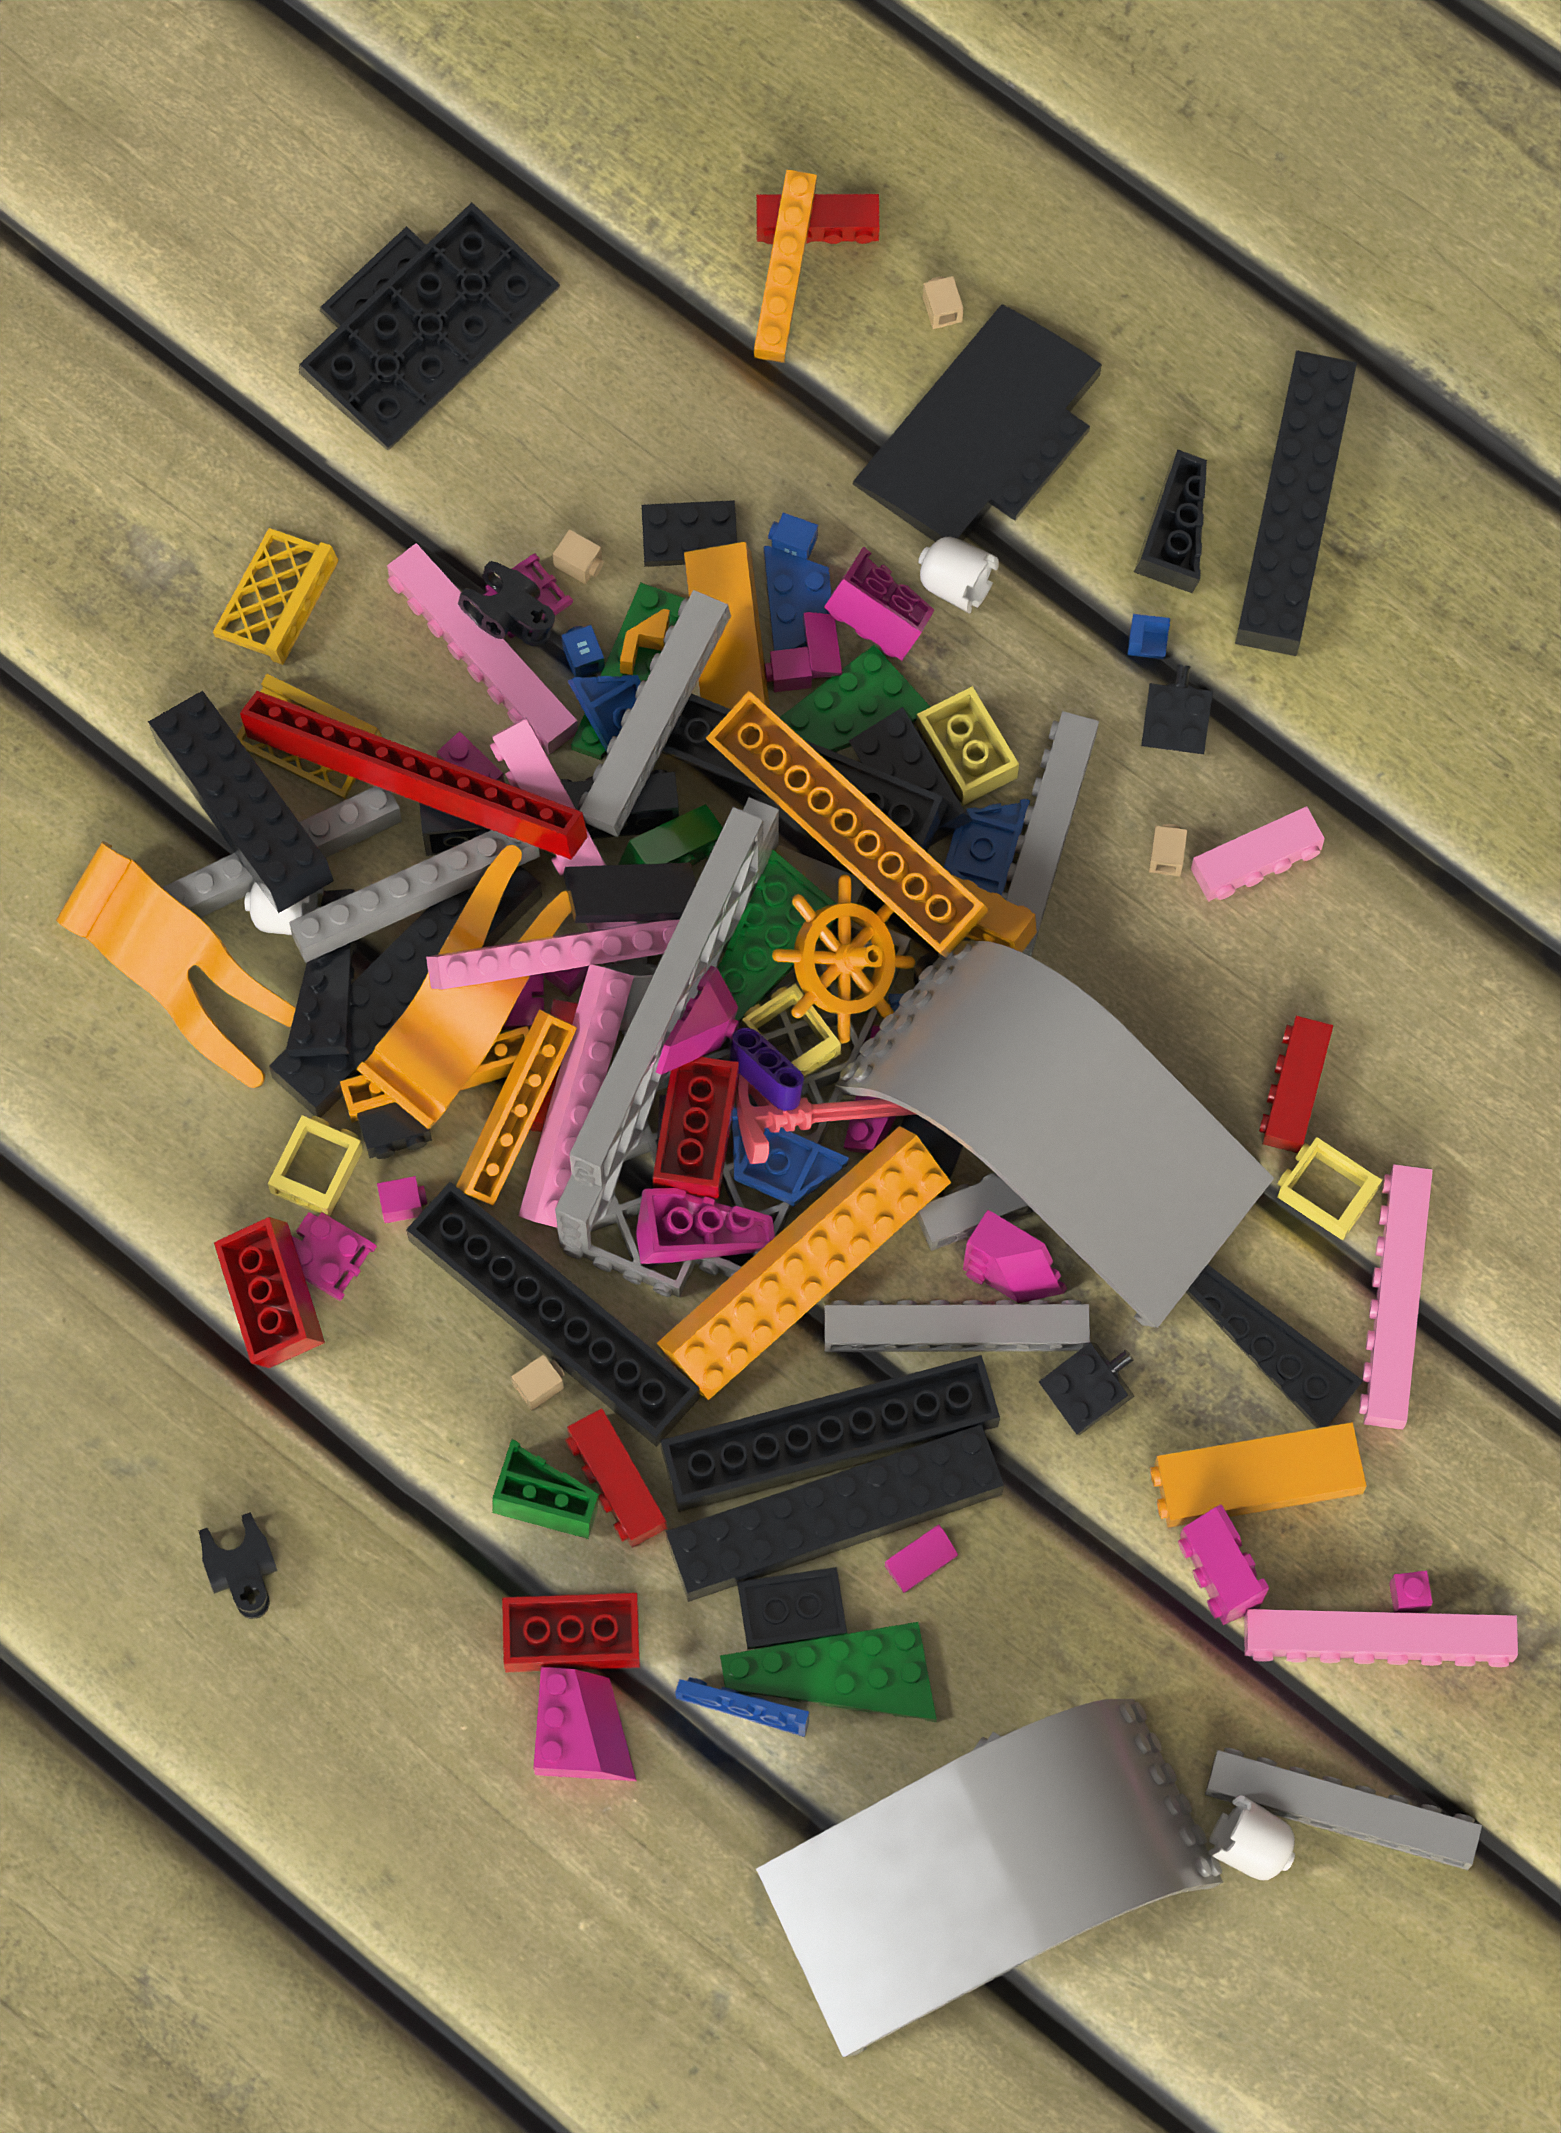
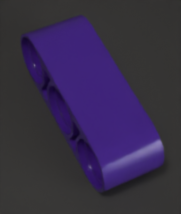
[729,1028,804,1111]

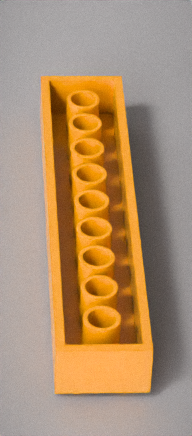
[706,691,989,958]
[657,1126,951,1400]

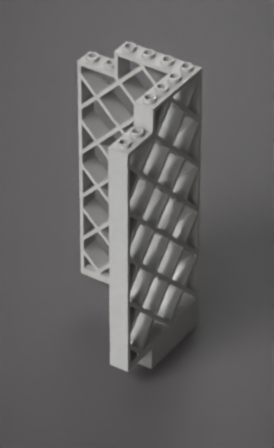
[555,797,911,1298]

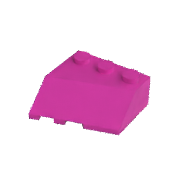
[824,546,934,661]
[963,1210,1067,1303]
[1178,1504,1269,1625]
[533,1667,636,1781]

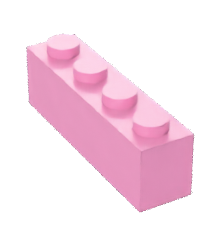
[1191,806,1325,901]

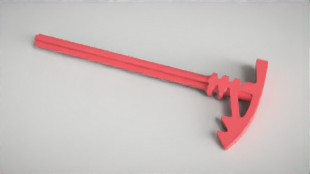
[736,1074,917,1164]

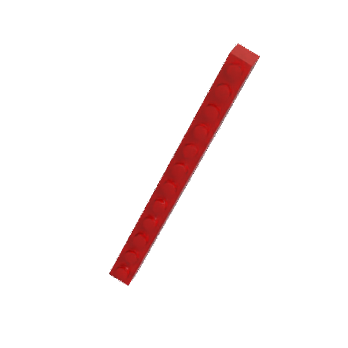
[240,691,588,860]

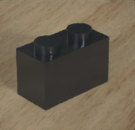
[357,1102,432,1159]

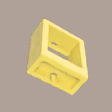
[742,983,841,1078]
[268,1115,363,1217]
[1277,1137,1382,1240]

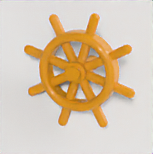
[772,874,915,1043]

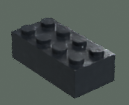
[849,707,972,846]

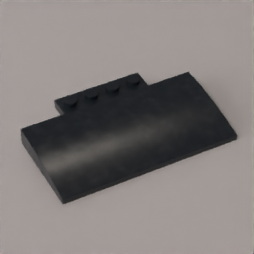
[299,202,560,451]
[853,304,1102,542]

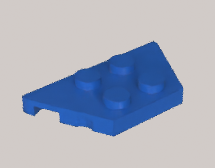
[764,546,832,651]
[567,675,641,752]
[944,799,1030,895]
[732,1107,849,1206]

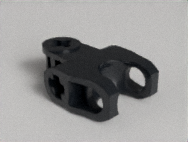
[458,561,555,647]
[199,1512,278,1619]

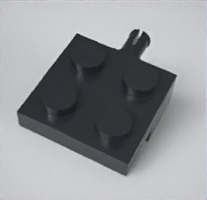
[1141,665,1213,755]
[1039,1342,1134,1435]

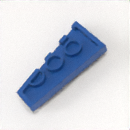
[675,1677,809,1737]

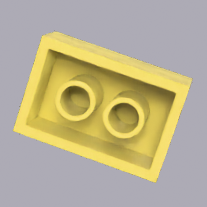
[916,686,1019,805]

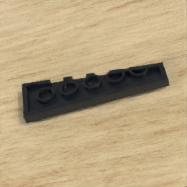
[286,889,356,1057]
[1186,1264,1363,1428]

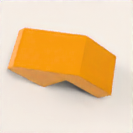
[620,609,670,675]

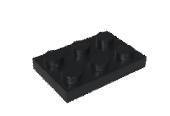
[641,500,737,567]
[737,1567,847,1650]

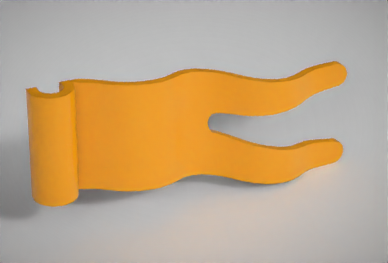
[56,841,296,1088]
[357,845,572,1129]

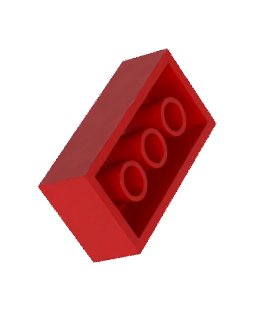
[653,1057,739,1199]
[214,1217,325,1368]
[502,1593,640,1672]

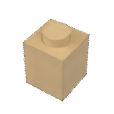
[923,276,963,329]
[553,529,604,585]
[1149,824,1187,876]
[511,1354,565,1411]

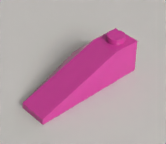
[655,965,739,1075]
[636,1188,775,1264]

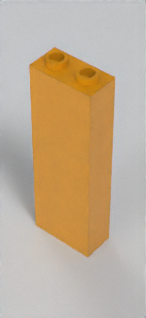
[684,542,770,710]
[1150,1422,1367,1528]

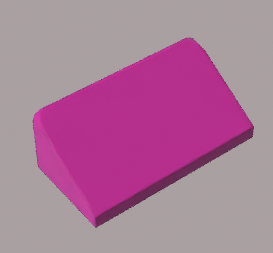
[803,612,842,679]
[884,1524,958,1593]

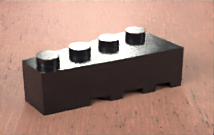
[1134,449,1207,593]

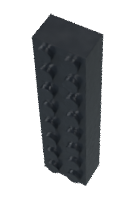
[148,690,334,914]
[419,769,679,856]

